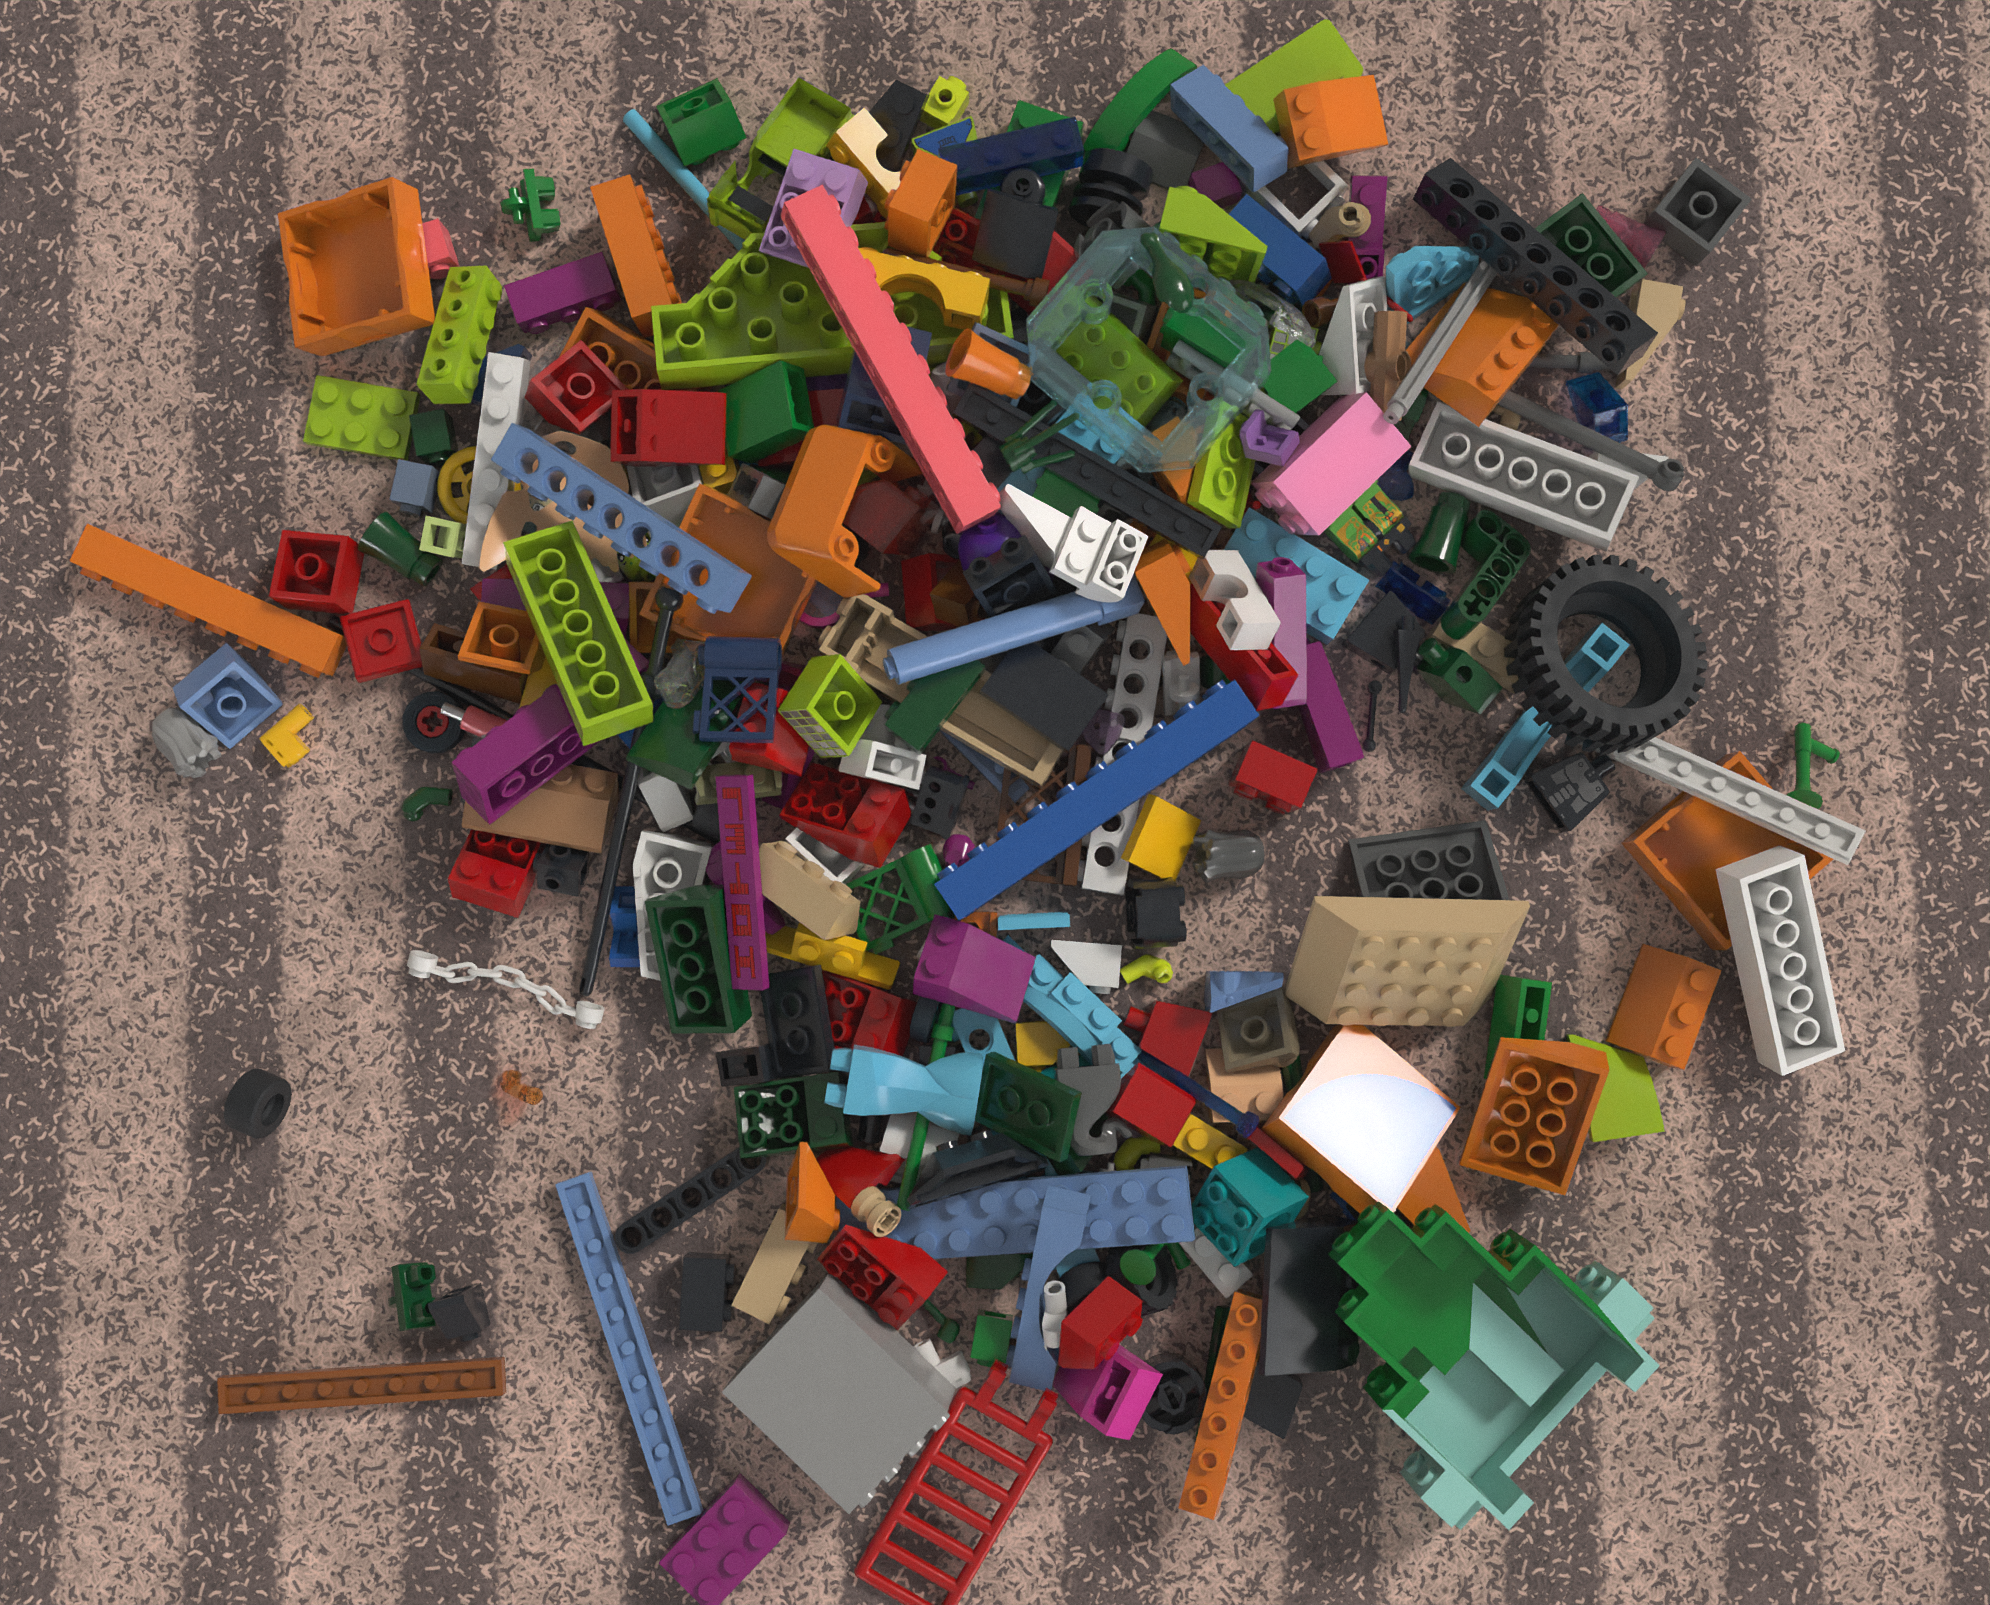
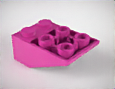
[1053,1344,1163,1440]

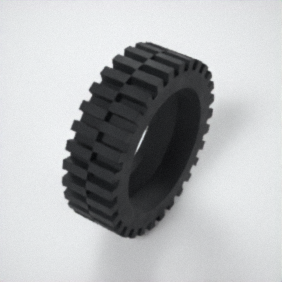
[1504,555,1707,754]

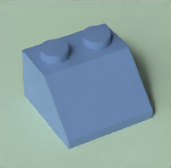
[173,643,283,749]

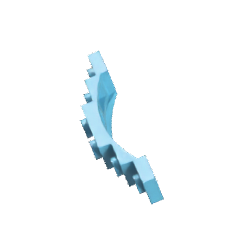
[1003,935,1148,1078]

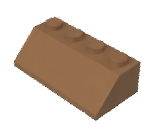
[462,764,619,854]

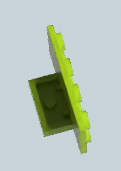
[1225,19,1363,134]

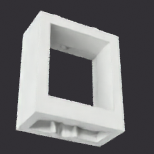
[1239,136,1348,239]

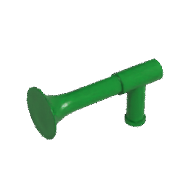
[1787,723,1840,809]
[1120,1242,1191,1285]

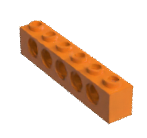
[1178,1289,1263,1520]

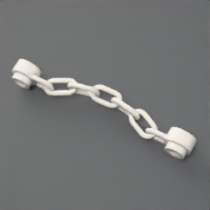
[407,950,605,1029]

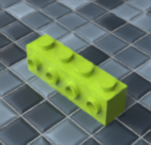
[416,265,503,404]

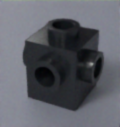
[533,844,589,897]

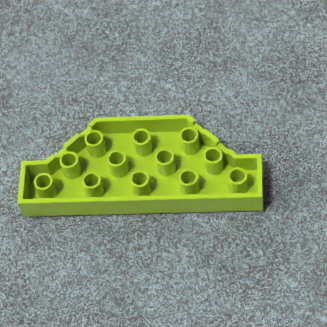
[651,222,1014,390]

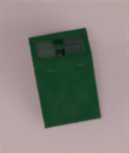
[734,1072,853,1159]

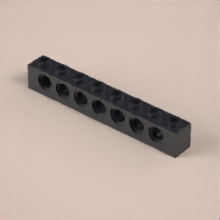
[1413,158,1658,375]

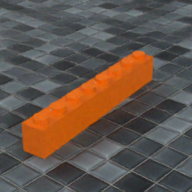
[70,524,347,678]

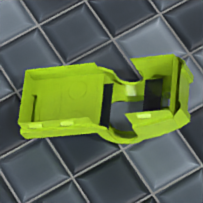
[707,78,855,240]

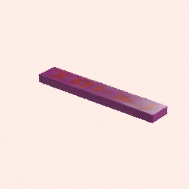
[716,775,769,990]

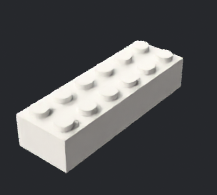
[1409,401,1639,552]
[1715,846,1845,1076]

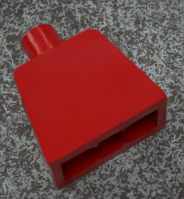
[1123,1000,1213,1076]

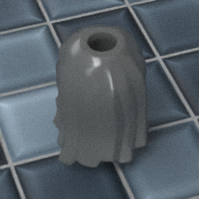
[1192,829,1265,883]

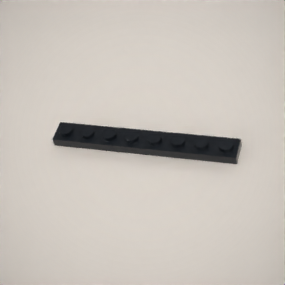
[952,383,1222,559]

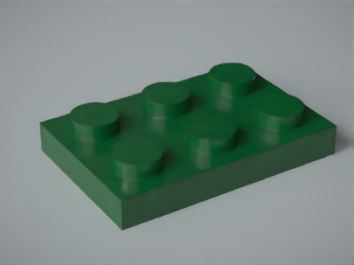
[975,1052,1082,1162]

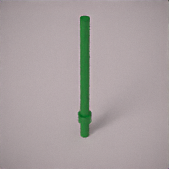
[896,1003,956,1211]

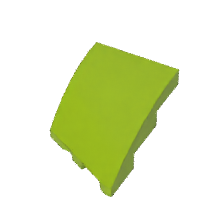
[1566,1034,1665,1142]

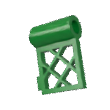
[846,844,955,955]

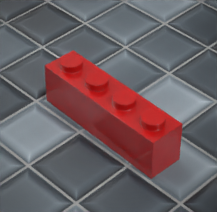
[1190,584,1299,711]

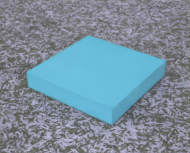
[998,912,1070,930]

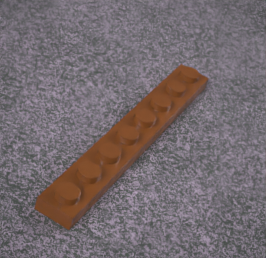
[217,1357,507,1414]

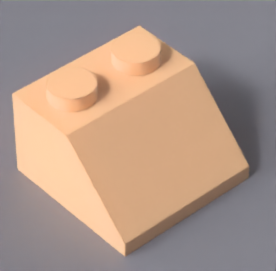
[1205,1048,1283,1123]

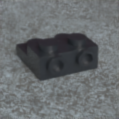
[962,535,1060,618]

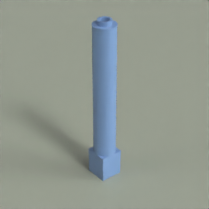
[883,573,1145,685]

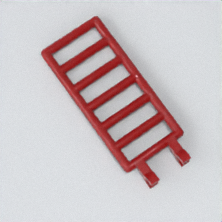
[854,1359,1059,1605]

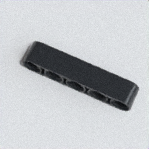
[615,1147,770,1254]

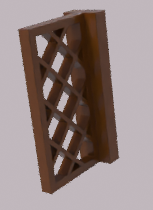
[996,745,1092,887]

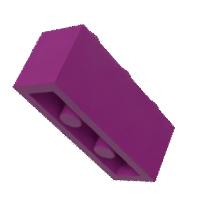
[504,252,621,334]

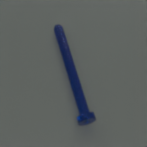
[1134,1043,1259,1138]

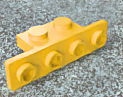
[765,922,900,990]

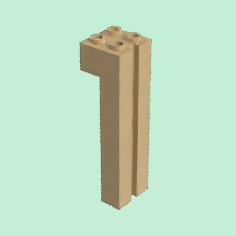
[818,594,1063,789]

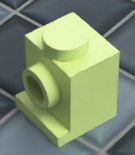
[419,516,466,559]

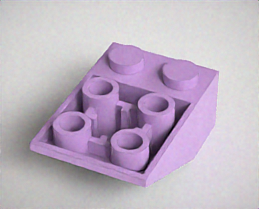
[759,149,868,268]

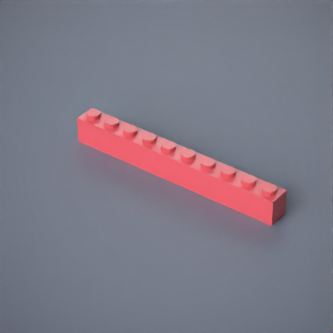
[780,184,1001,534]

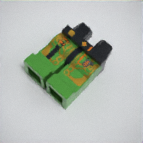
[1323,480,1416,577]

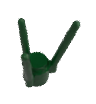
[999,400,1080,474]

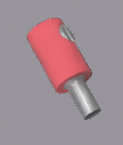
[441,702,508,739]

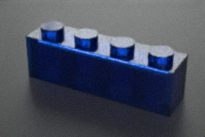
[938,117,1084,196]

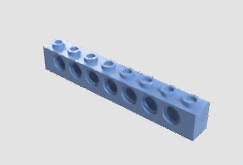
[491,423,752,614]

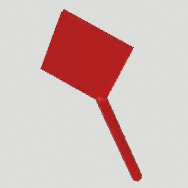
[1319,241,1413,322]

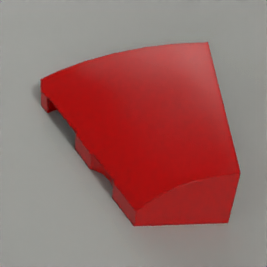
[816,1147,905,1209]

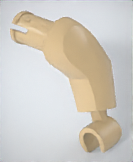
[1308,202,1371,253]

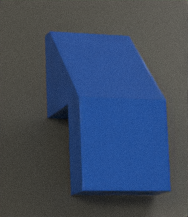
[609,886,640,967]

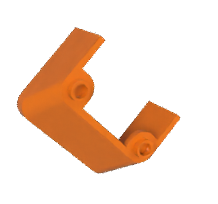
[767,425,923,598]

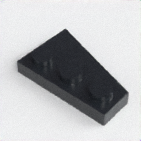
[829,80,930,172]

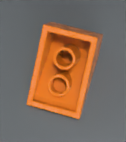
[1273,75,1388,169]
[1134,538,1191,666]

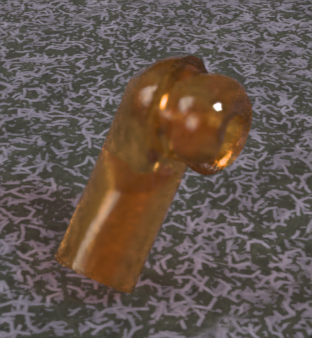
[500,1070,543,1105]

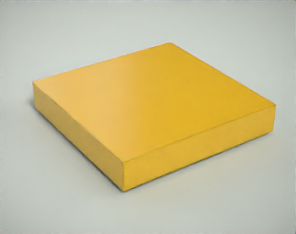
[1121,794,1201,881]

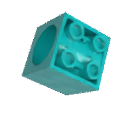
[1191,1147,1309,1267]

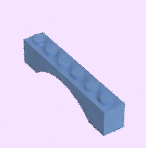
[1006,1185,1091,1391]

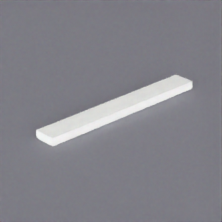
[1579,737,1866,865]

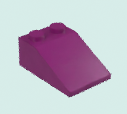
[913,914,1036,1024]

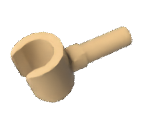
[1492,405,1521,430]

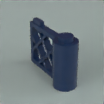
[693,636,782,743]

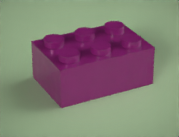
[659,1473,790,1605]

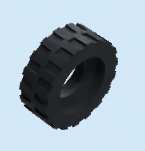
[1106,1245,1178,1317]

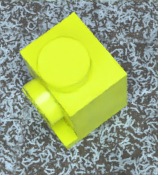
[920,76,969,129]

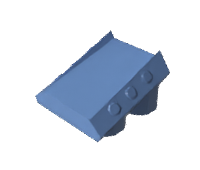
[1204,971,1284,1013]

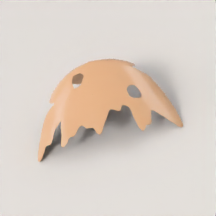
[479,431,647,572]

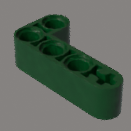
[1440,510,1531,640]

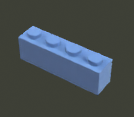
[1170,65,1289,193]

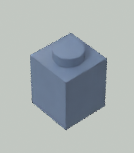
[389,459,440,516]

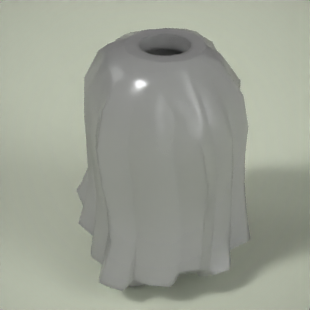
[152,707,221,778]

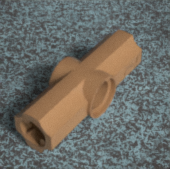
[1364,311,1411,421]

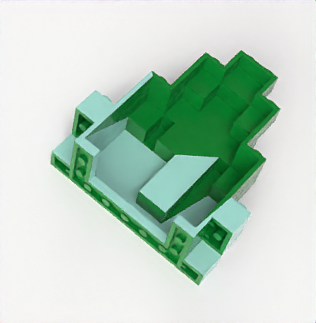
[1328,1200,1660,1530]

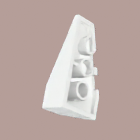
[633,830,711,981]

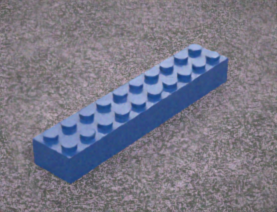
[934,680,1260,921]

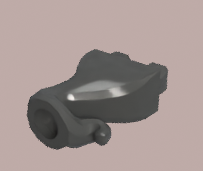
[1053,1044,1132,1156]

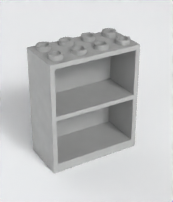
[722,1273,956,1514]

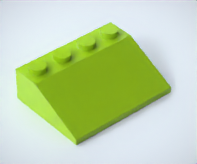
[1149,186,1267,299]

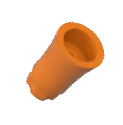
[945,328,1032,400]

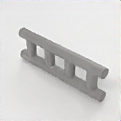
[1165,339,1300,430]

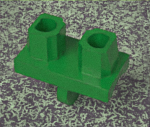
[500,168,561,242]

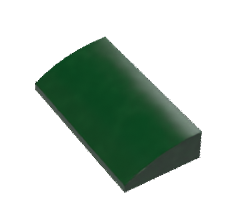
[626,654,758,790]

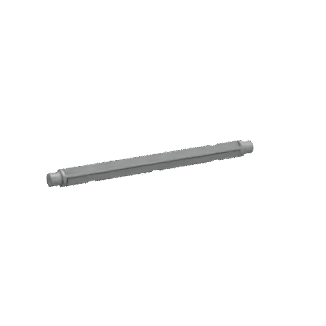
[1383,259,1498,424]

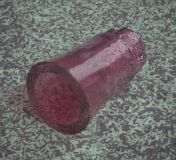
[1596,205,1667,268]

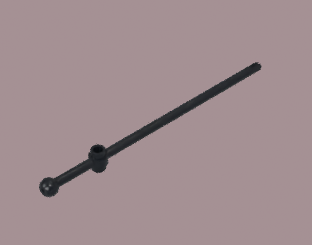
[579,586,684,997]

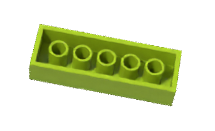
[503,520,653,746]

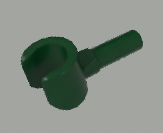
[922,1299,960,1344]

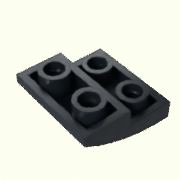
[972,188,1059,280]

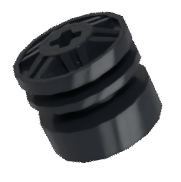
[1068,148,1154,228]

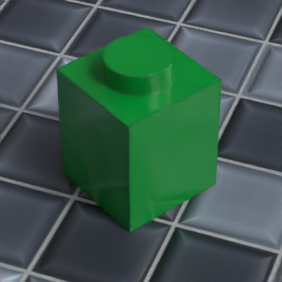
[970,1309,1013,1367]

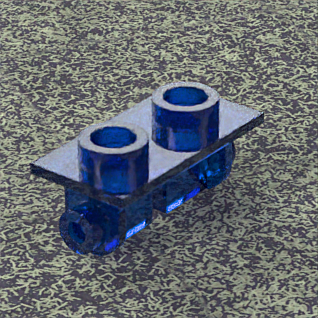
[1375,560,1451,625]

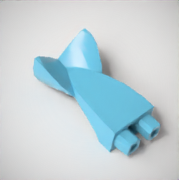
[824,1045,983,1136]

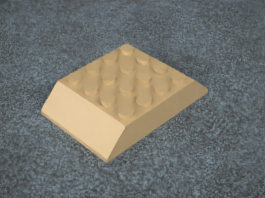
[1284,896,1530,1027]

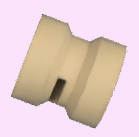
[851,1186,902,1237]

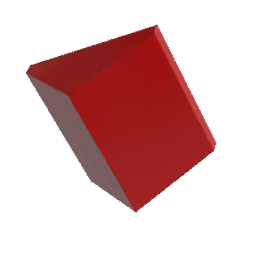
[1105,1062,1196,1147]

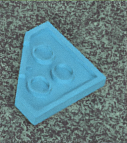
[1386,246,1479,324]

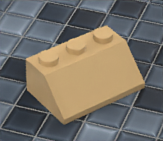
[759,841,860,940]

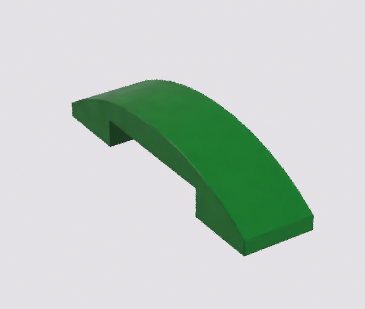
[1082,48,1197,152]

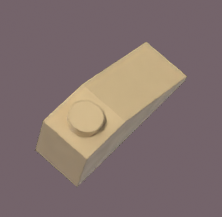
[1615,279,1685,389]

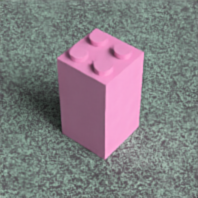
[1251,392,1411,536]

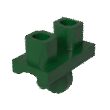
[388,1262,436,1331]

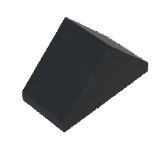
[716,1043,774,1087]

